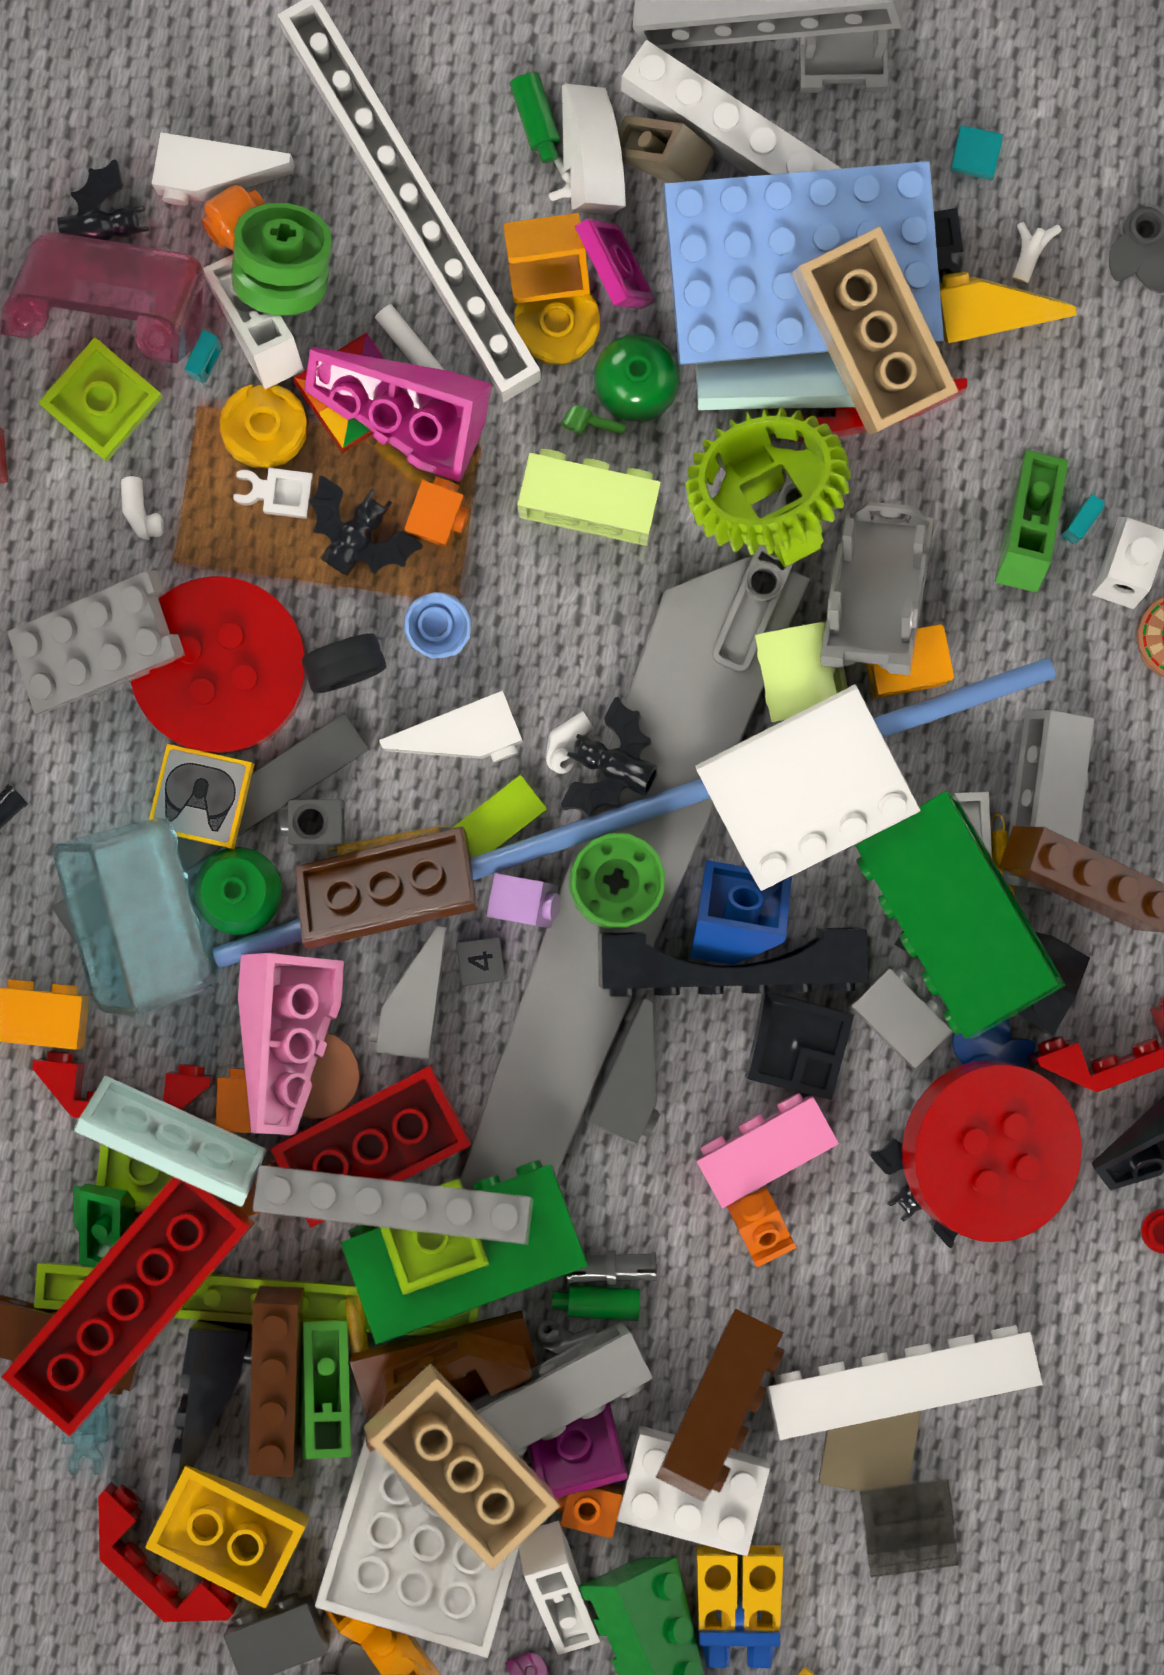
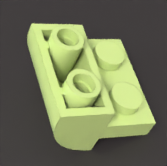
[755,622,848,722]

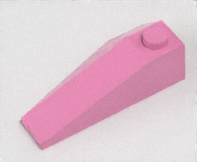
[238,953,344,1135]

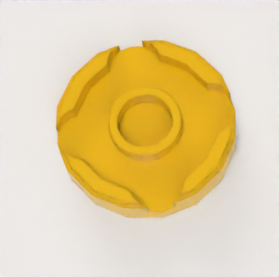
[514,293,600,365]
[220,384,308,469]

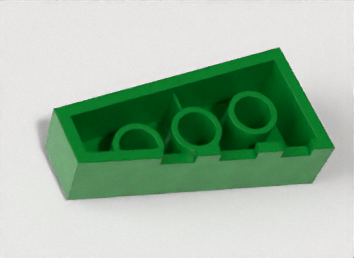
[578,1557,704,1675]

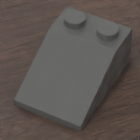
[588,996,660,1144]

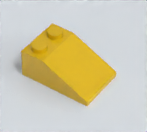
[145,1465,311,1608]

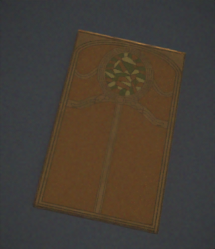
[173,406,482,599]

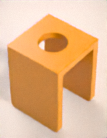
[503,213,590,304]
[865,624,954,699]

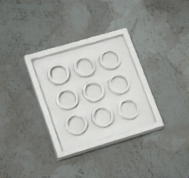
[315,1437,519,1658]

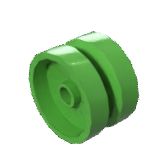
[231,203,332,316]

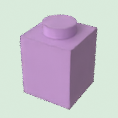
[486,873,560,929]

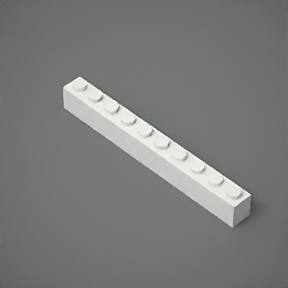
[278,0,541,402]

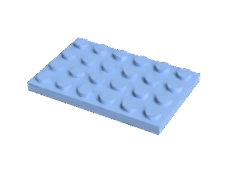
[663,161,944,365]

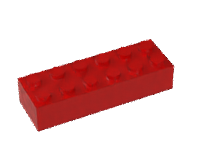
[1,1176,255,1437]

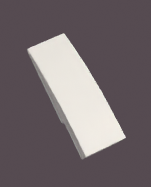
[562,83,626,215]

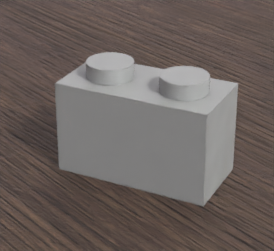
[848,968,953,1069]

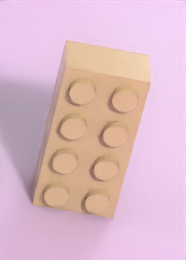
[791,226,959,435]
[363,1363,560,1570]

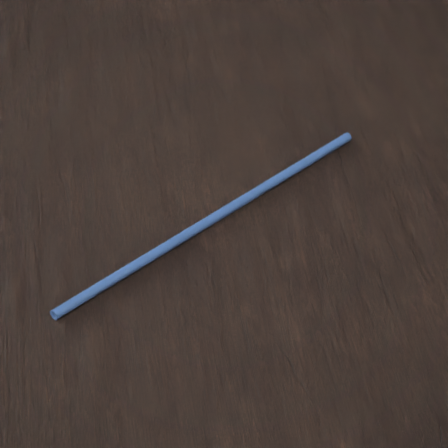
[213,657,1056,969]

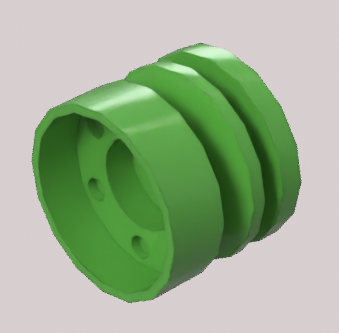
[569,833,665,929]

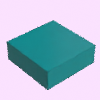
[950,125,1004,180]
[184,329,223,383]
[1060,494,1105,544]

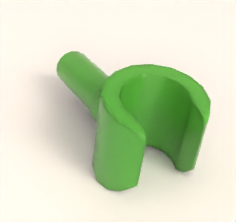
[561,405,626,435]

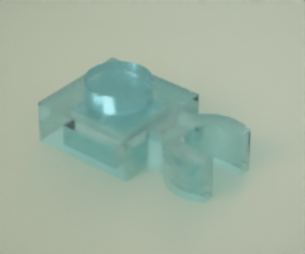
[61,1395,109,1476]

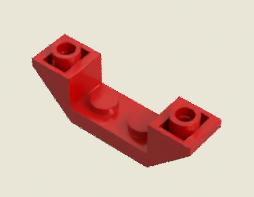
[1028,996,1164,1092]
[32,1051,215,1118]
[98,1482,238,1622]

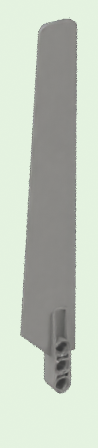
[459,481,810,1191]

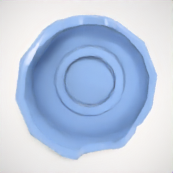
[404,592,472,659]

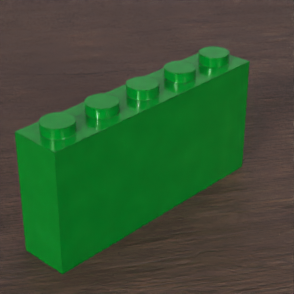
[855,790,1066,1039]
[340,1159,589,1345]

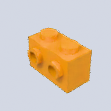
[0,979,90,1050]

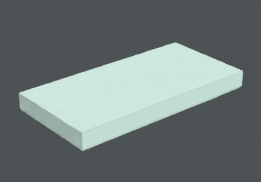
[695,352,855,410]
[74,1076,267,1207]

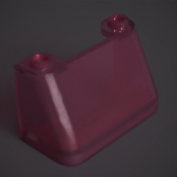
[0,232,205,364]

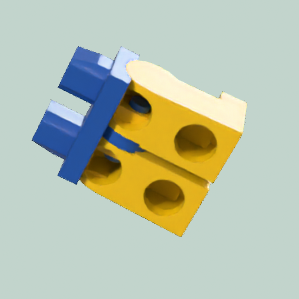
[696,1545,783,1669]

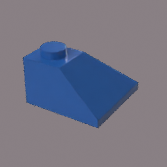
[690,860,792,965]

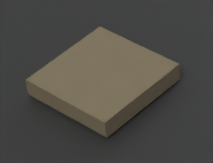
[818,1411,921,1499]

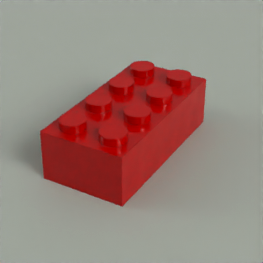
[270,1064,472,1228]

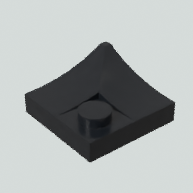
[745,991,854,1100]

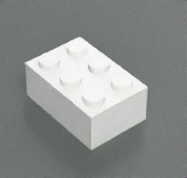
[617,1425,770,1556]

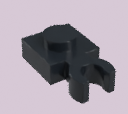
[934,208,964,274]

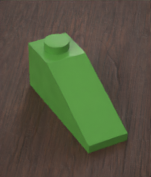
[995,449,1068,593]
[301,1321,351,1460]

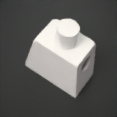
[1092,517,1164,609]

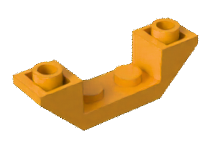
[324,1610,441,1675]

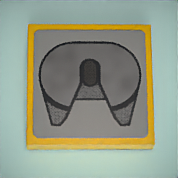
[147,744,254,849]

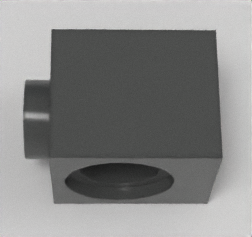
[280,799,345,845]

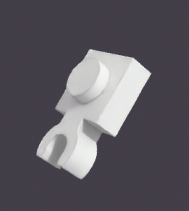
[233,468,314,519]

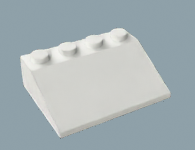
[695,684,920,891]

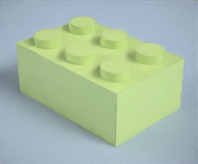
[518,449,661,546]

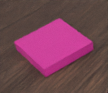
[575,219,655,309]

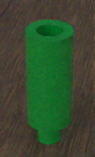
[509,72,560,163]
[552,1285,640,1321]

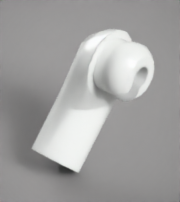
[121,476,164,540]
[545,711,594,774]

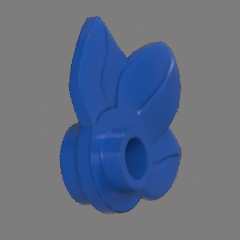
[952,1019,1036,1068]

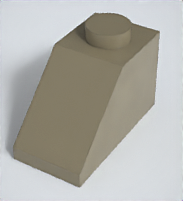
[618,115,715,183]

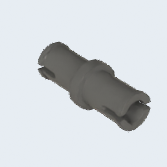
[567,1250,657,1286]

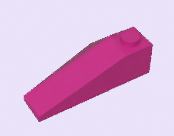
[304,347,492,482]

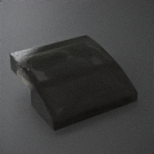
[859,1478,959,1578]

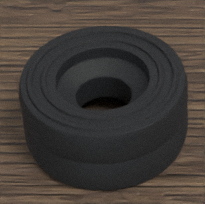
[302,633,387,693]

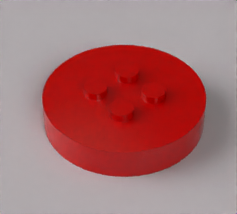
[130,576,308,754]
[902,1060,1082,1243]

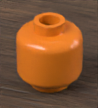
[201,184,266,251]

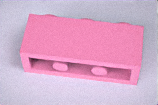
[695,1092,839,1208]

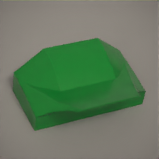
[73,1183,135,1268]

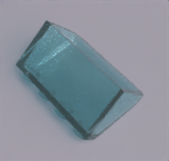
[54,818,213,1016]

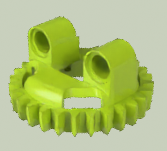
[685,408,851,567]

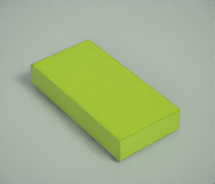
[451,775,548,857]

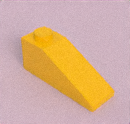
[939,272,1077,343]

